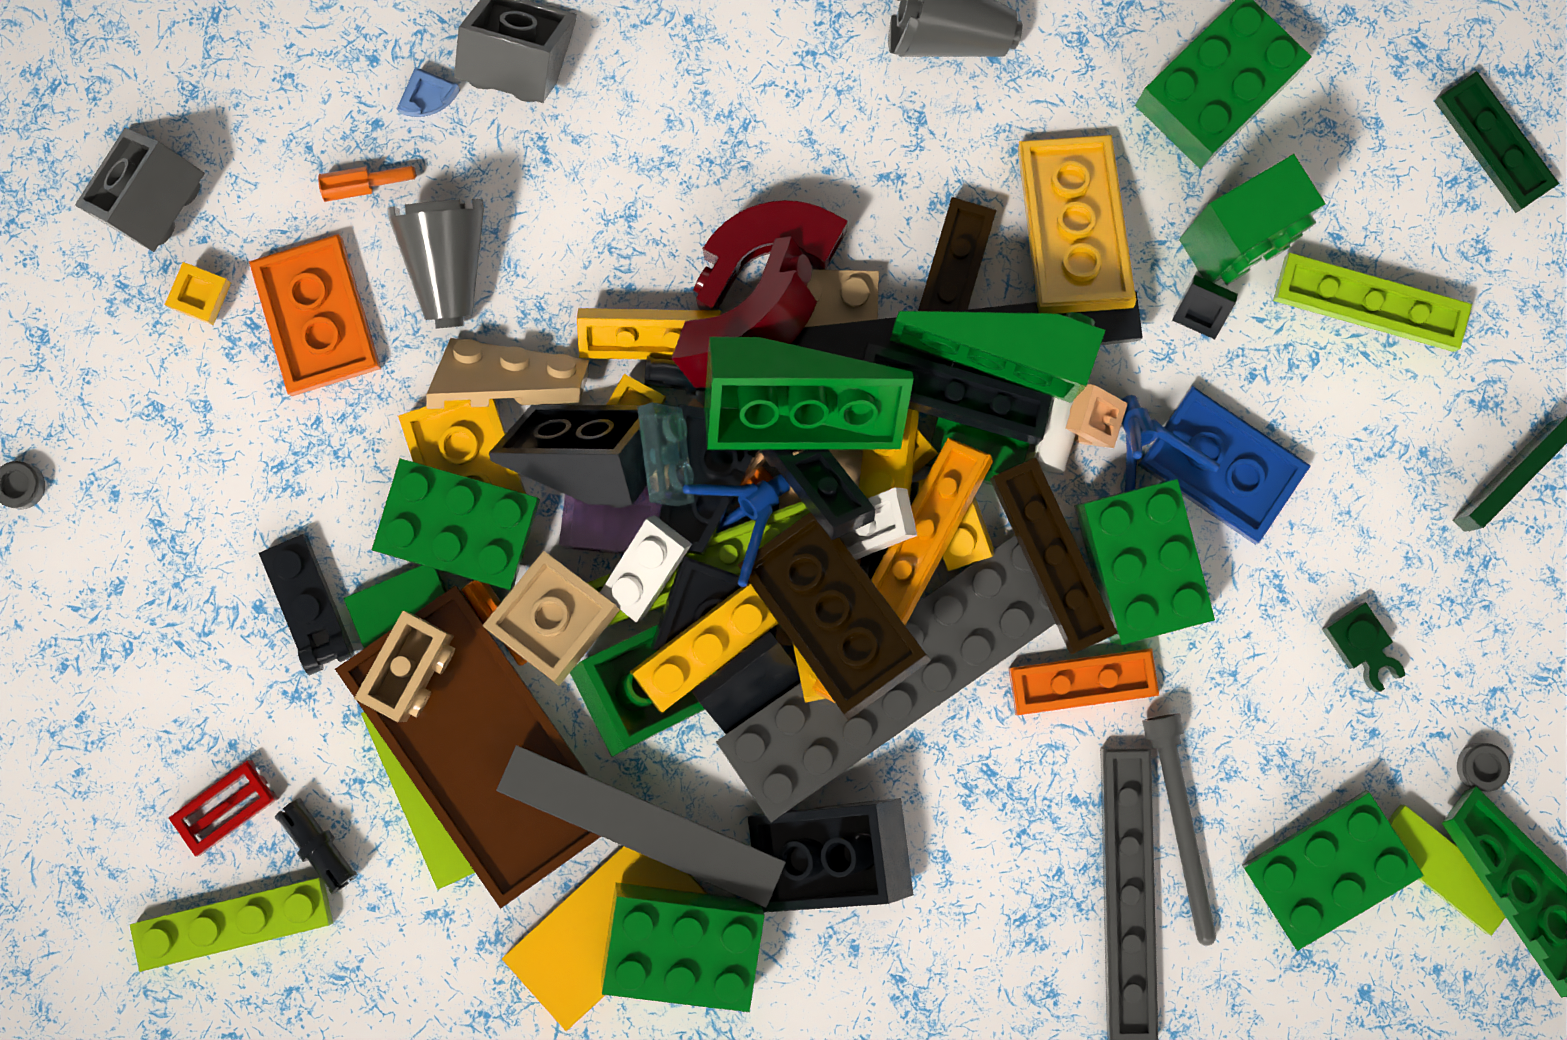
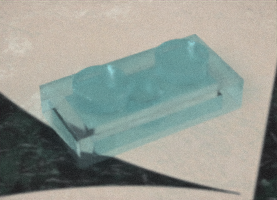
[637,402,695,506]

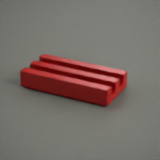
[168,760,279,857]

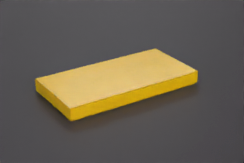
[1018,135,1136,314]
[502,846,708,1031]

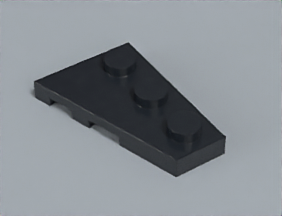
[659,404,759,555]

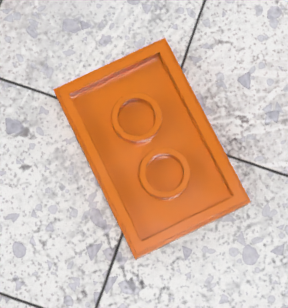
[249,234,381,396]

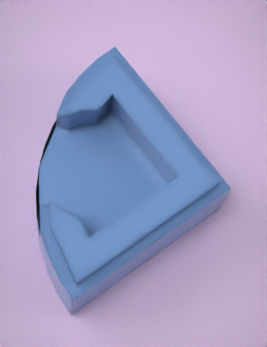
[397,67,460,117]

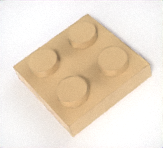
[483,550,620,686]

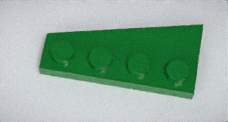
[1442,787,1567,998]

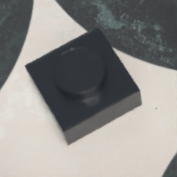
[1172,275,1238,340]

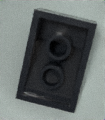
[489,405,670,508]
[747,798,914,913]

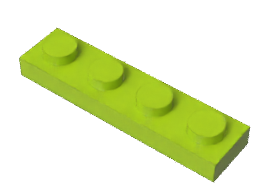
[1273,252,1472,352]
[129,877,333,972]

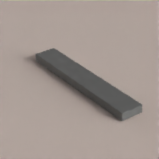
[496,745,786,908]
[1100,748,1158,1040]

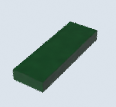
[1434,71,1560,213]
[1452,416,1567,532]

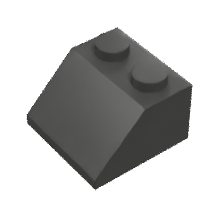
[454,0,577,103]
[75,128,205,252]

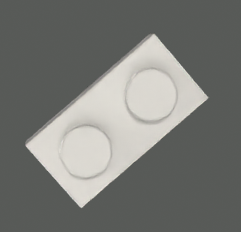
[839,487,918,560]
[600,515,692,623]

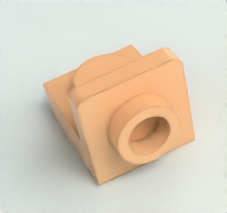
[1065,384,1128,448]

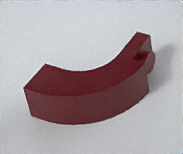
[693,200,848,311]
[671,236,817,388]

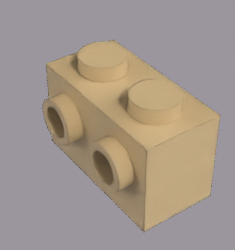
[354,611,455,722]

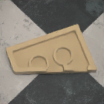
[426,338,589,409]

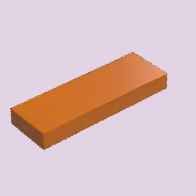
[1008,648,1159,715]

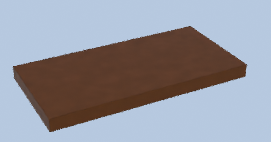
[335,585,602,909]

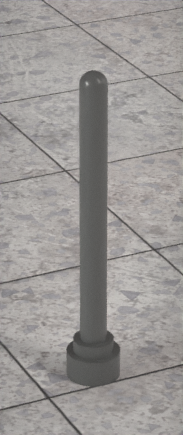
[1142,714,1216,946]

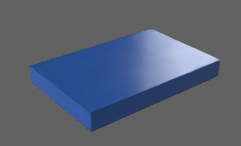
[1138,386,1311,545]

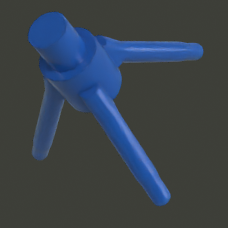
[1121,395,1220,491]
[683,474,790,587]

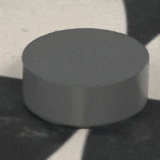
[0,461,45,510]
[1457,743,1510,792]

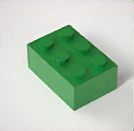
[1135,0,1312,170]
[1179,154,1326,285]
[1074,479,1215,645]
[601,882,765,1012]

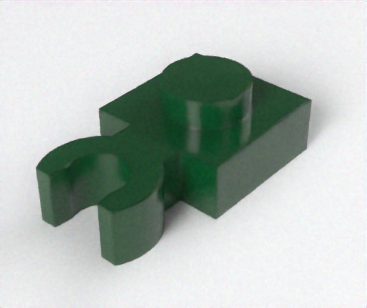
[1322,602,1405,692]

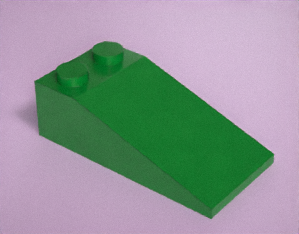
[890,311,1105,403]
[704,337,914,450]
[570,625,776,757]

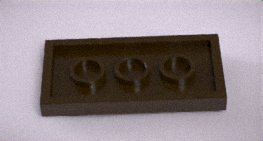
[738,512,930,720]

